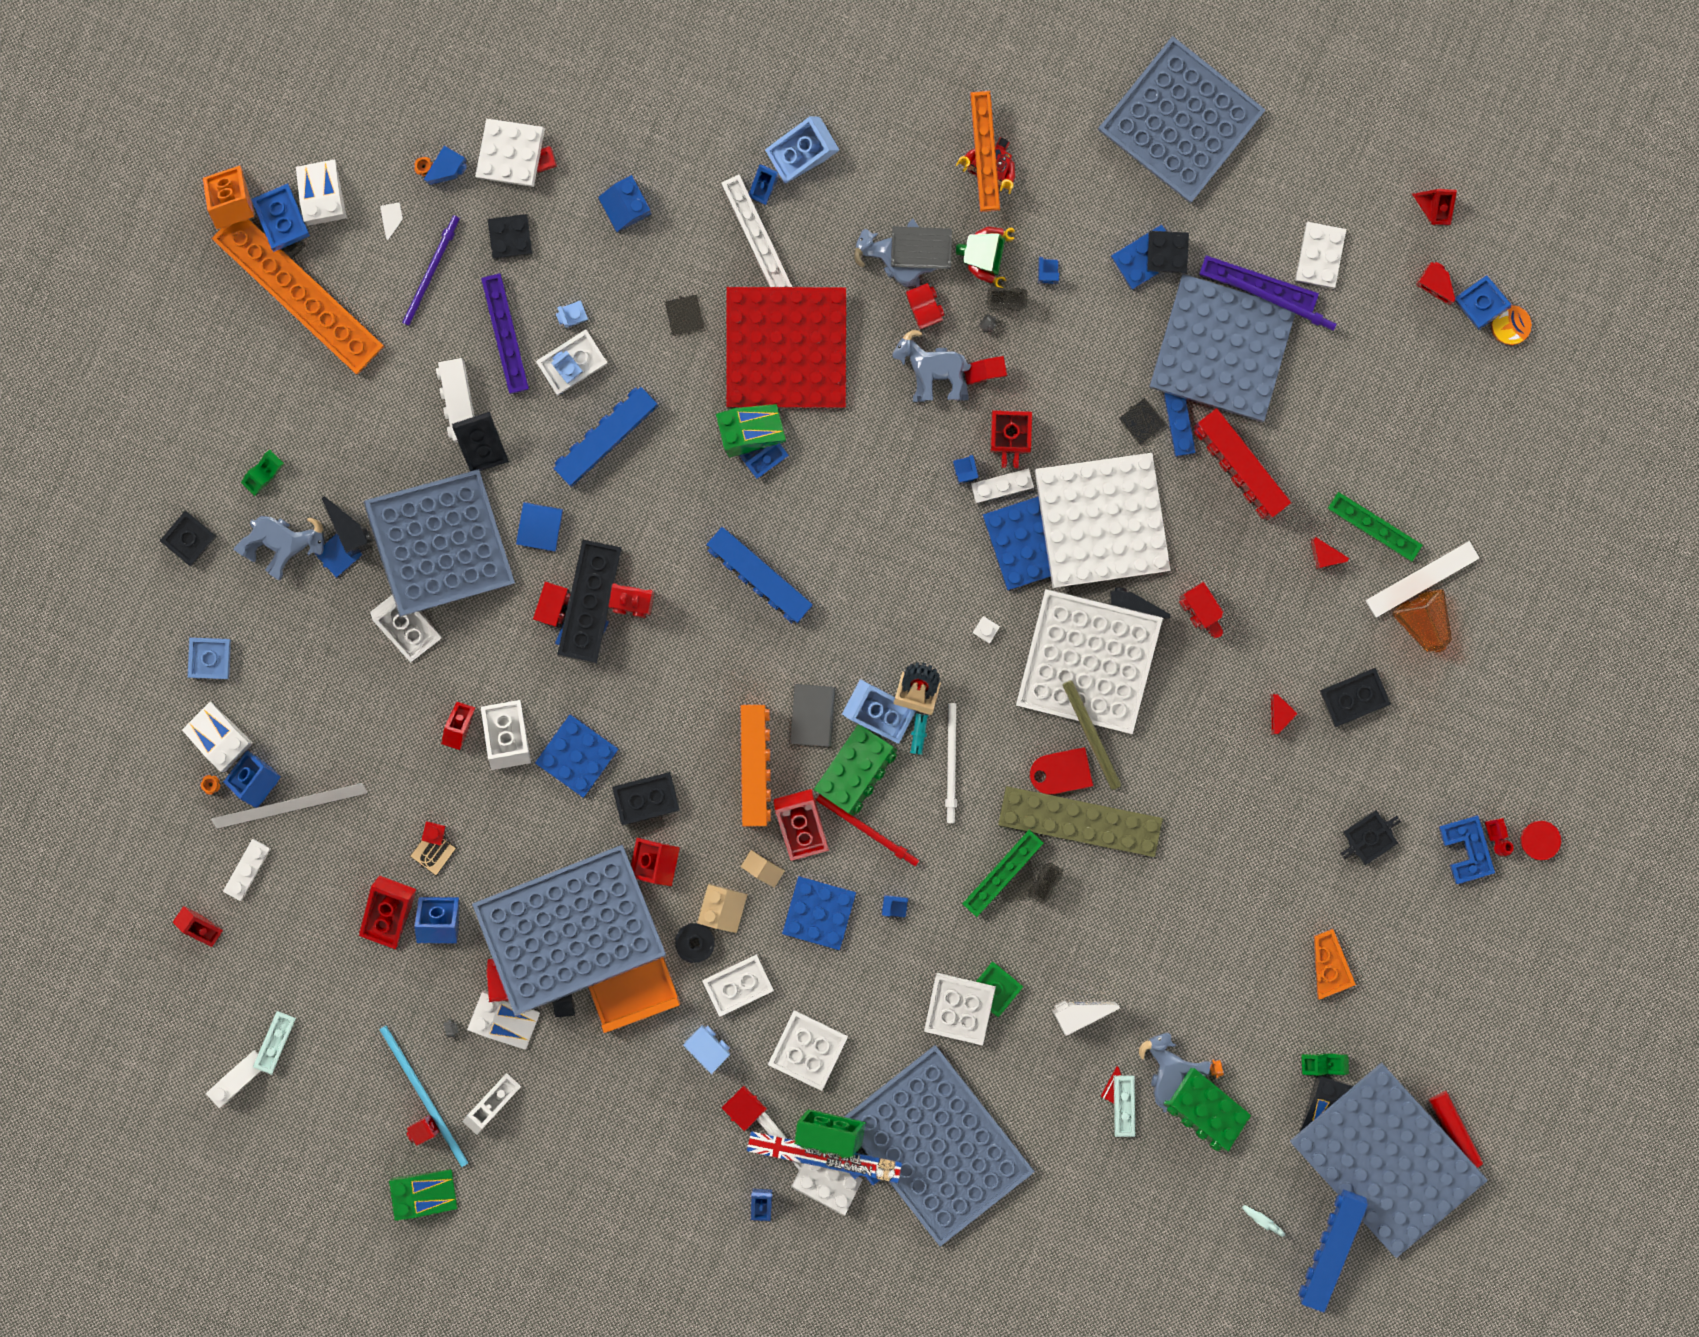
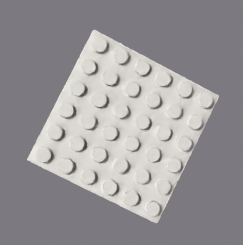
[1035,453,1171,588]
[1016,589,1163,734]

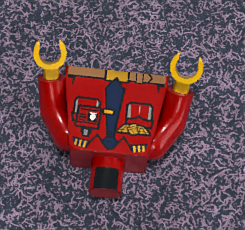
[956,137,1016,194]

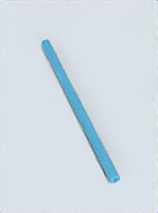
[379,1026,468,1167]

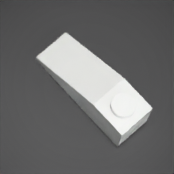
[206,1050,261,1108]
[462,1073,521,1135]

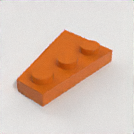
[1314,929,1356,1000]

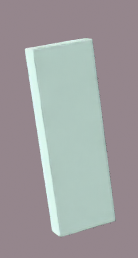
[253,1011,296,1075]
[1114,1075,1135,1137]

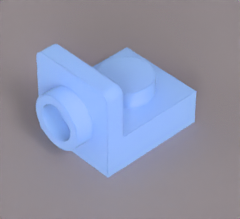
[556,300,588,328]
[551,351,583,384]

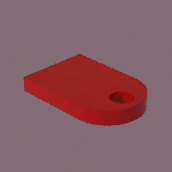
[1030,747,1093,794]

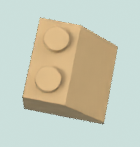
[697,884,748,933]

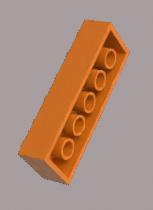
[741,705,771,826]

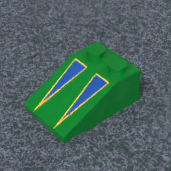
[716,404,786,458]
[389,1169,458,1221]

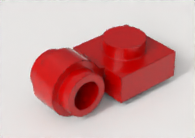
[1485,818,1514,857]

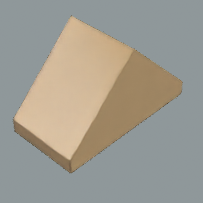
[741,850,785,888]

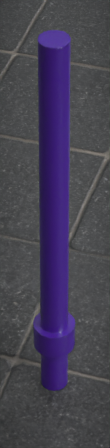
[402,215,460,326]
[1225,274,1337,331]

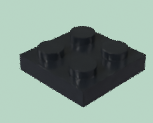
[488,214,533,260]
[1147,231,1189,273]
[160,510,217,567]

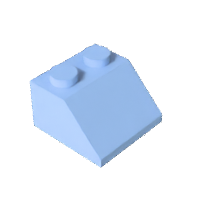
[683,1025,730,1074]

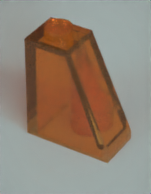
[1392,589,1452,652]

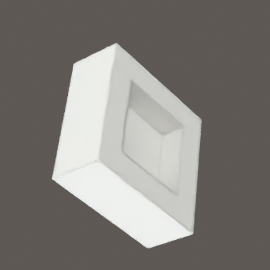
[973,616,1000,644]

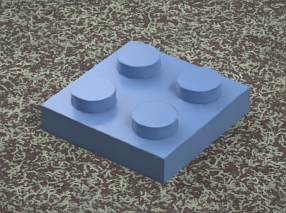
[188,638,231,679]

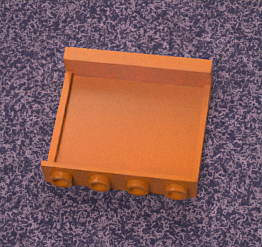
[589,957,680,1033]

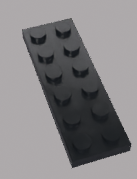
[557,539,622,664]

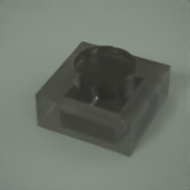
[281,240,305,259]

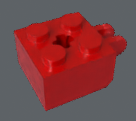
[990,410,1032,469]
[1179,582,1223,639]
[608,583,655,618]

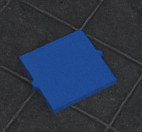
[315,534,363,578]

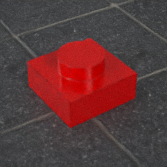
[537,146,557,173]
[421,821,446,845]

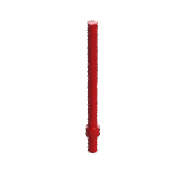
[816,794,920,867]

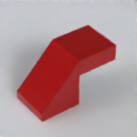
[965,356,1007,385]

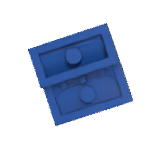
[739,443,789,479]
[516,502,563,551]

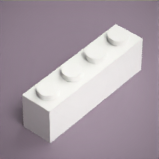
[436,358,475,443]

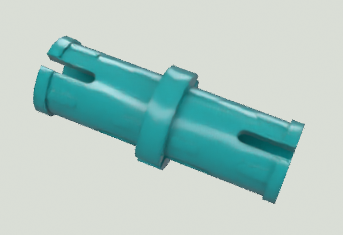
[910,714,928,755]

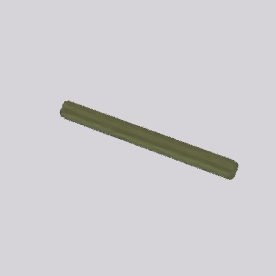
[1063,680,1121,790]

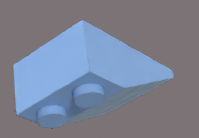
[765,116,839,183]
[842,679,916,744]

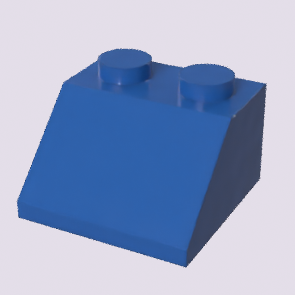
[598,175,652,232]
[223,750,281,808]
[415,897,459,944]

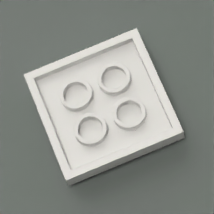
[475,119,545,187]
[924,973,996,1045]
[768,1010,848,1091]

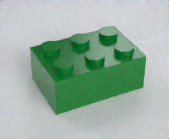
[794,1109,866,1158]

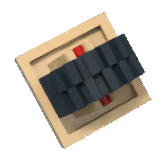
[893,662,941,715]

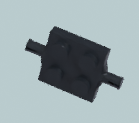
[1340,810,1401,865]

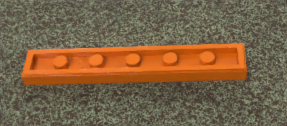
[970,91,1000,212]

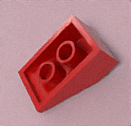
[773,789,829,861]
[359,875,416,950]

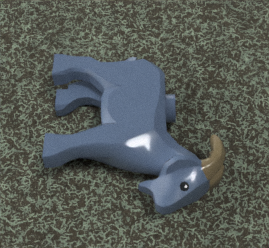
[854,219,936,288]

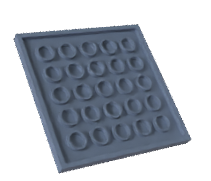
[1098,36,1265,204]
[1149,274,1295,422]
[364,470,515,617]

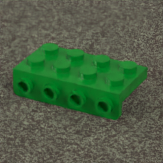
[814,724,897,816]
[1163,1068,1251,1152]

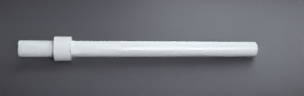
[945,703,957,823]

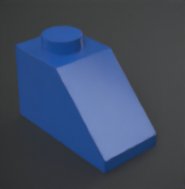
[424,146,467,185]

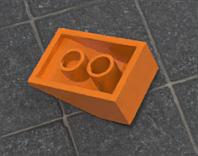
[203,165,254,230]

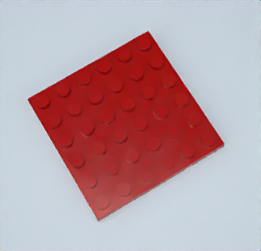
[726,287,846,408]

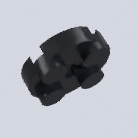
[675,923,715,963]

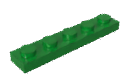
[1327,492,1423,562]
[962,830,1044,917]

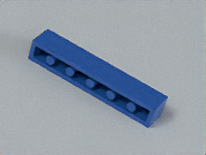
[554,387,658,488]
[706,527,813,624]
[1298,1189,1368,1312]

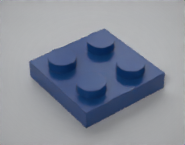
[1455,275,1512,330]

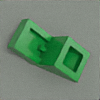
[240,450,284,496]
[1301,1053,1349,1076]

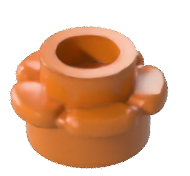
[414,157,433,176]
[201,775,220,795]
[1210,1059,1224,1079]

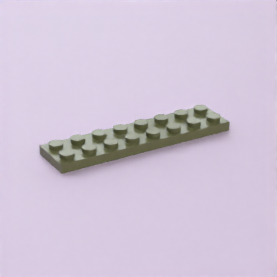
[998,786,1163,857]

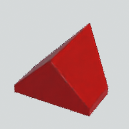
[1412,189,1457,225]

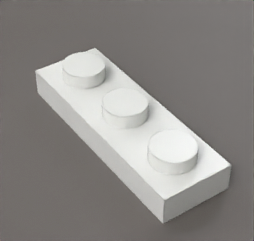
[971,468,1034,503]
[223,839,271,901]

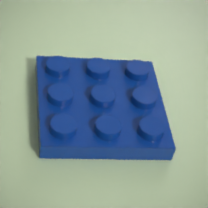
[535,714,619,798]
[782,876,856,950]

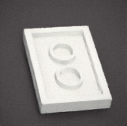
[1295,222,1346,289]
[536,330,608,396]
[702,954,774,1017]
[791,1163,863,1216]

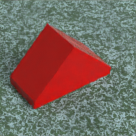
[1311,537,1349,569]
[1270,694,1298,734]

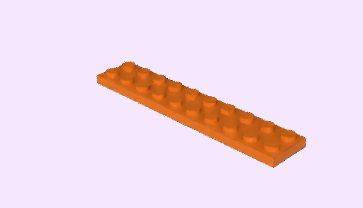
[211,220,384,375]

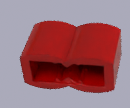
[905,283,945,330]

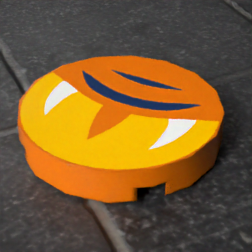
[1491,305,1532,346]

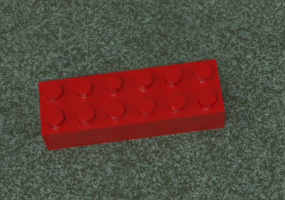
[1193,408,1291,520]

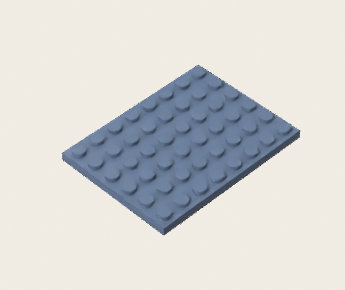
[472,845,666,1016]
[844,1045,1035,1246]
[1290,1062,1488,1258]

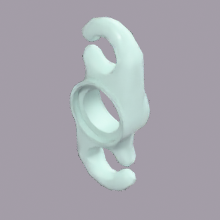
[1242,1205,1285,1237]

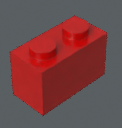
[533,581,570,628]

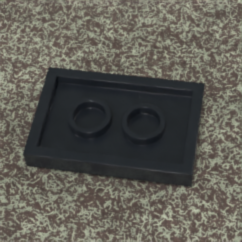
[452,412,509,472]
[1319,667,1391,727]
[612,772,680,826]

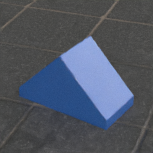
[749,164,779,205]
[751,1188,772,1221]

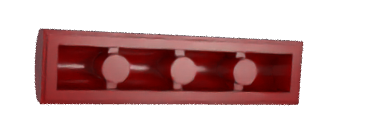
[1428,1090,1483,1168]

